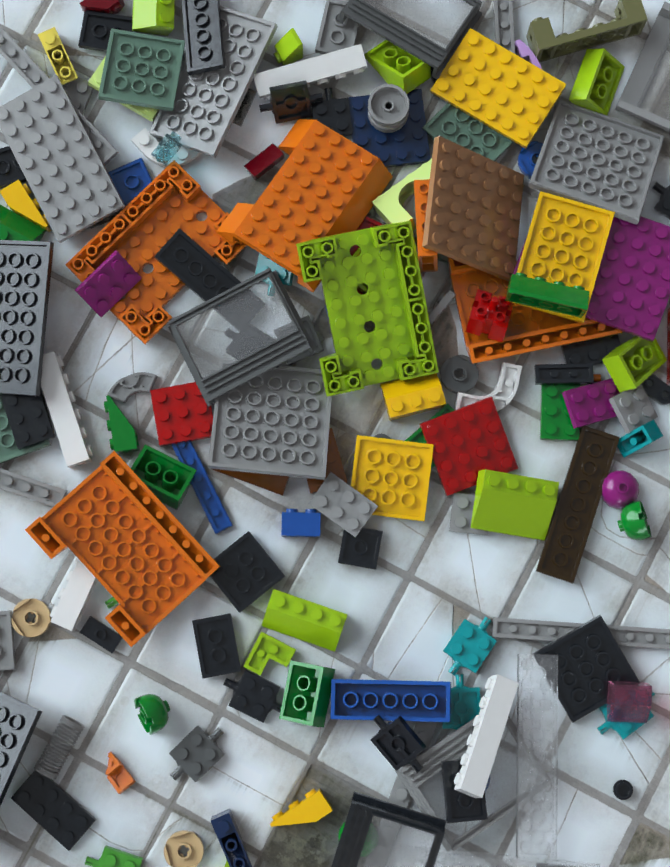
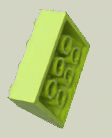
[470,469,559,541]

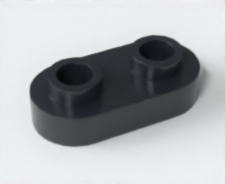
[641,374,670,405]

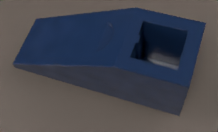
[211,809,252,867]

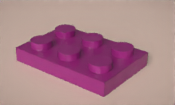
[75,250,142,318]
[562,378,620,429]

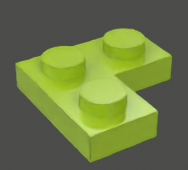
[243,632,296,676]

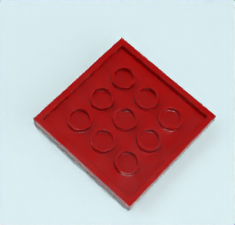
[419,397,518,496]

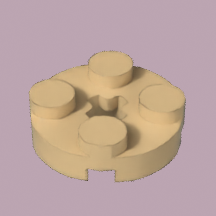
[11,599,52,637]
[164,830,204,867]

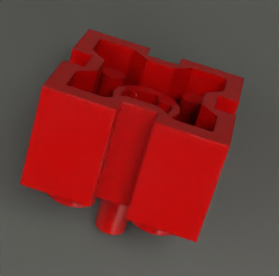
[465,289,514,342]

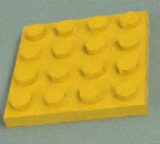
[351,435,434,521]

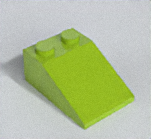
[364,40,431,94]
[602,336,667,392]

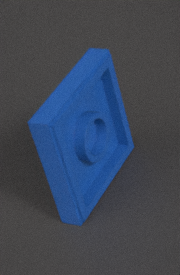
[108,158,152,206]

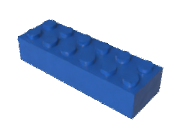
[330,679,451,722]

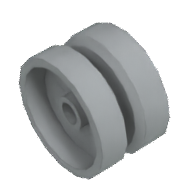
[368,84,409,133]

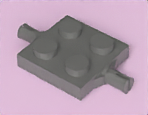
[169,726,225,782]

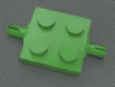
[85,845,143,867]

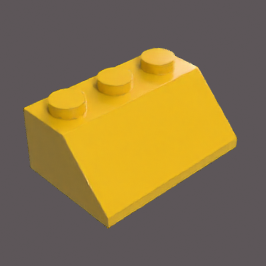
[380,373,446,421]

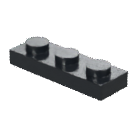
[534,363,594,385]

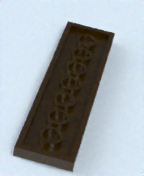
[536,426,620,584]

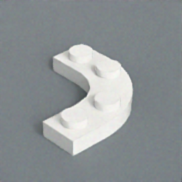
[131,128,202,166]
[454,362,522,412]

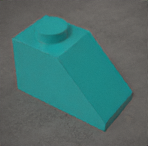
[617,420,663,458]

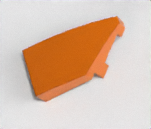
[105,751,136,794]

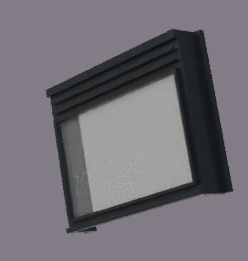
[331,791,446,867]

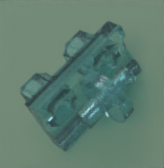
[151,131,182,166]

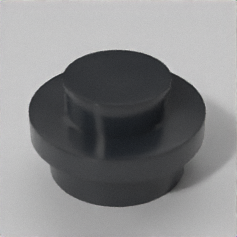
[613,780,633,800]

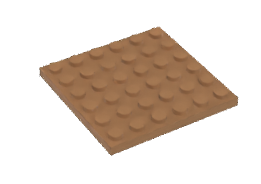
[422,136,524,282]

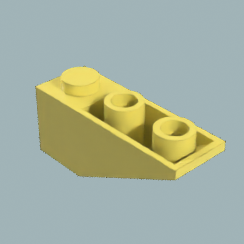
[38,27,78,85]

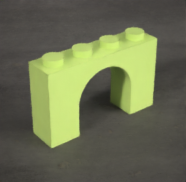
[372,159,432,231]

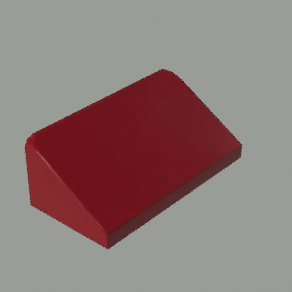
[244,143,285,181]

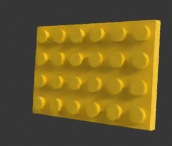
[430,28,566,149]
[508,191,615,323]

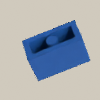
[281,509,321,537]

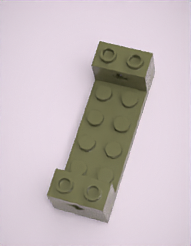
[526,0,648,62]

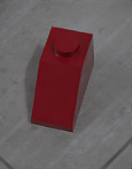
[79,0,125,14]

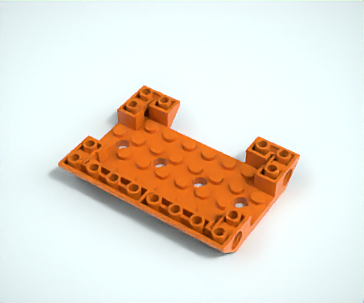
[65,160,247,344]

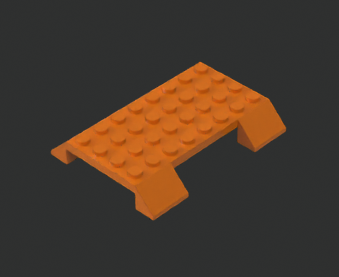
[217,119,393,293]
[448,257,623,364]
[25,451,220,647]

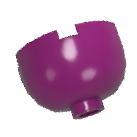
[601,470,639,509]

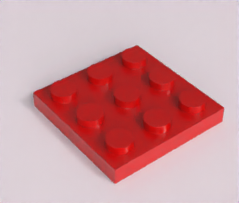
[150,382,213,447]

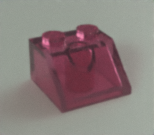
[607,681,652,723]

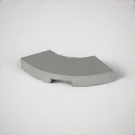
[107,372,158,403]

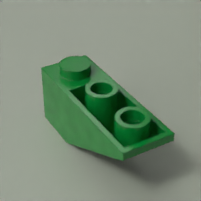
[104,395,140,454]

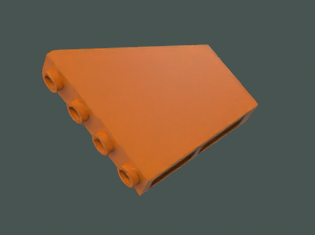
[414,179,438,272]

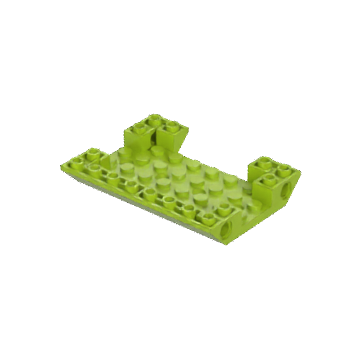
[296,221,439,397]

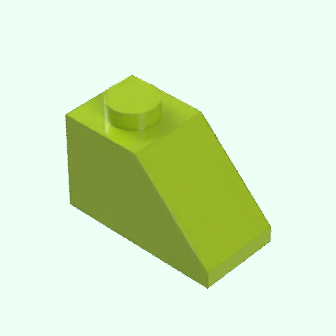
[273,28,303,66]

